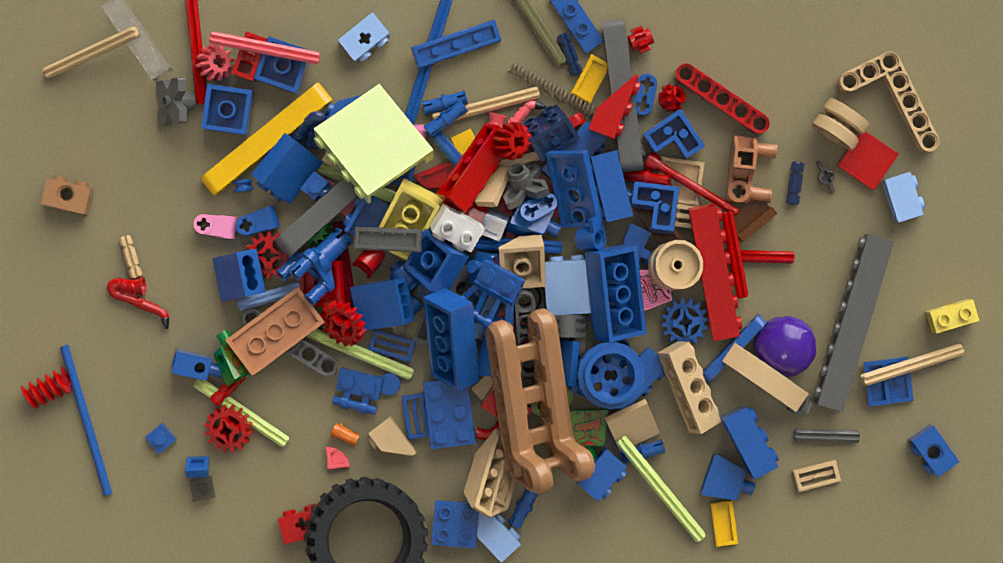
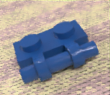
[333,367,384,415]

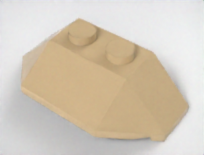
[464,429,516,518]

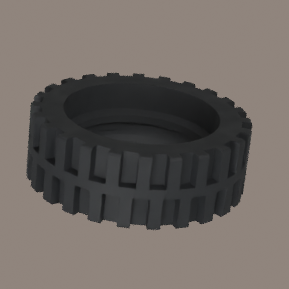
[304,477,428,563]

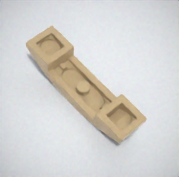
[722,343,809,412]

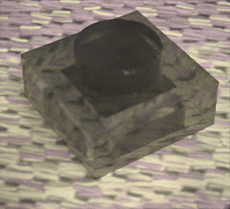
[189,475,216,502]

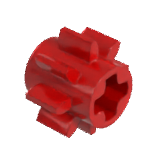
[627,25,654,54]
[658,84,686,112]

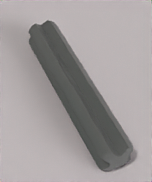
[794,429,860,443]

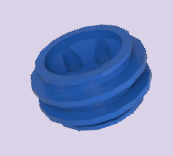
[577,342,645,409]

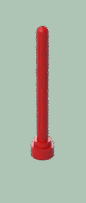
[643,151,739,216]

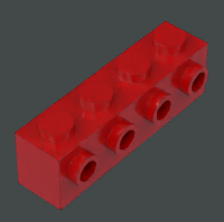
[436,123,504,213]

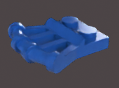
[461,259,526,330]

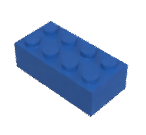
[585,244,647,343]
[423,288,479,391]

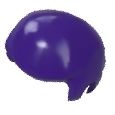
[753,316,816,377]

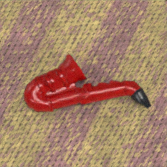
[106,276,169,329]

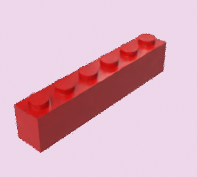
[688,203,743,341]

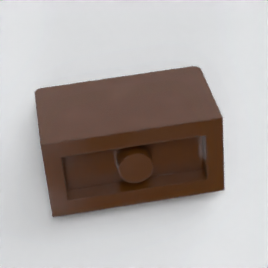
[734,200,778,242]

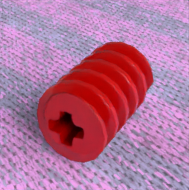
[20,367,72,409]

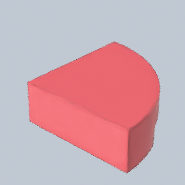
[326,447,350,469]

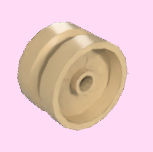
[812,98,870,151]
[648,240,703,290]

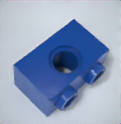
[908,424,960,477]

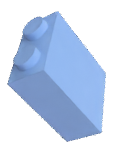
[545,254,592,315]

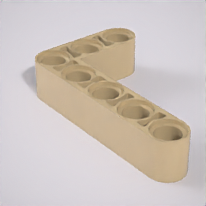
[837,51,939,153]

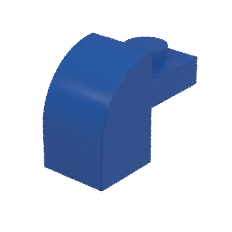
[622,223,652,265]

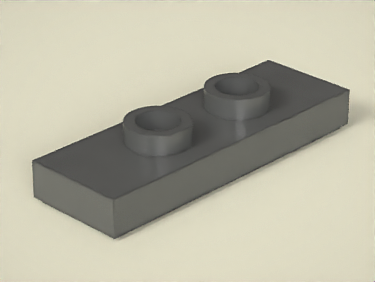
[354,227,423,252]

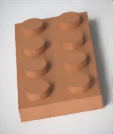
[226,287,325,377]

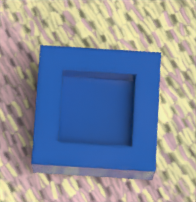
[145,423,177,454]
[185,456,210,478]

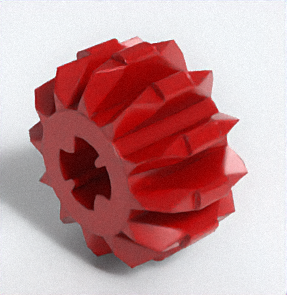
[493,122,532,160]

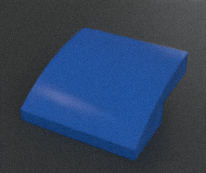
[863,356,914,406]

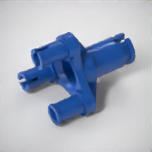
[276,227,352,306]

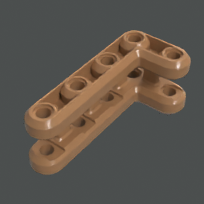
[486,308,595,495]

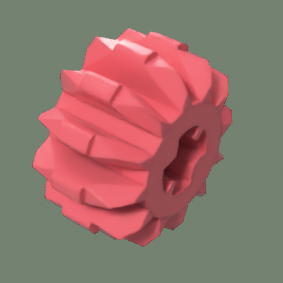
[196,44,235,82]

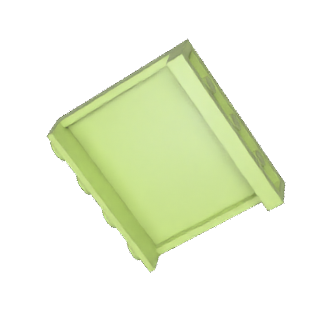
[314,84,433,204]

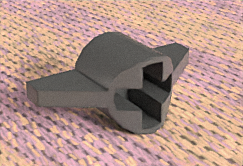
[816,161,835,193]

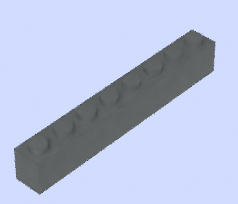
[813,234,894,412]

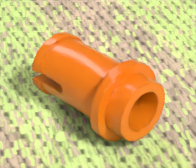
[330,423,360,447]

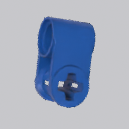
[236,205,280,236]

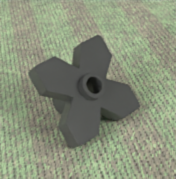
[156,78,196,126]
[503,161,550,210]

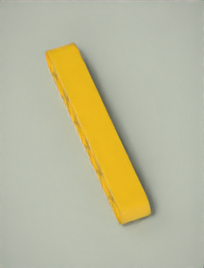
[200,83,333,196]

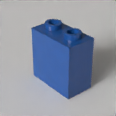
[212,249,266,302]

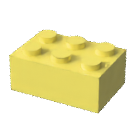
[378,178,443,261]

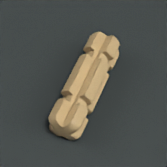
[119,235,142,279]

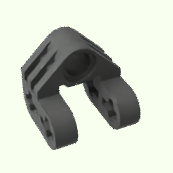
[554,315,586,359]

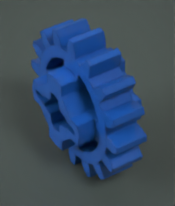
[660,298,709,343]

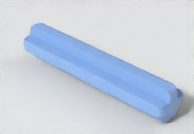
[237,282,300,311]

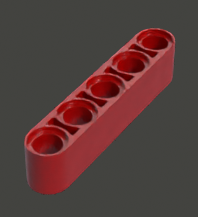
[674,63,770,134]

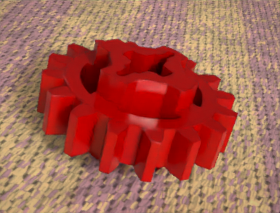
[246,231,289,279]
[320,300,366,347]
[204,404,253,453]

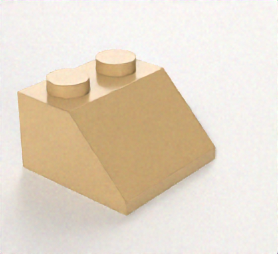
[499,235,546,288]

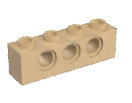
[657,341,721,434]

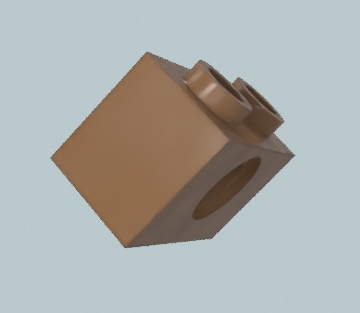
[41,175,94,215]

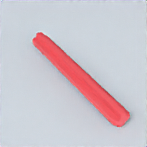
[209,32,320,64]

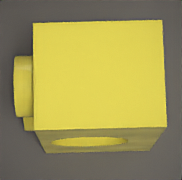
[925,299,979,333]

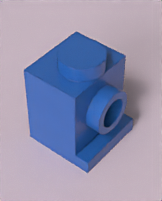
[300,171,334,201]

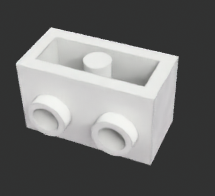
[430,203,485,252]

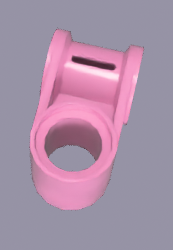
[193,214,238,239]

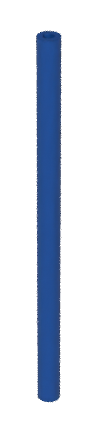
[60,345,112,496]

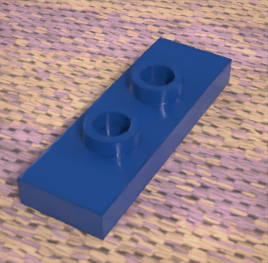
[550,0,604,54]

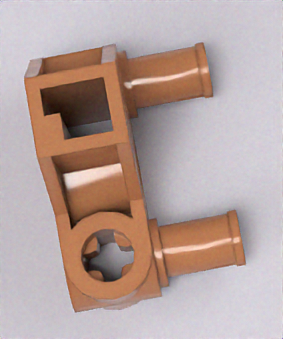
[725,135,778,204]

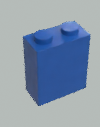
[251,133,323,204]
[350,277,415,330]

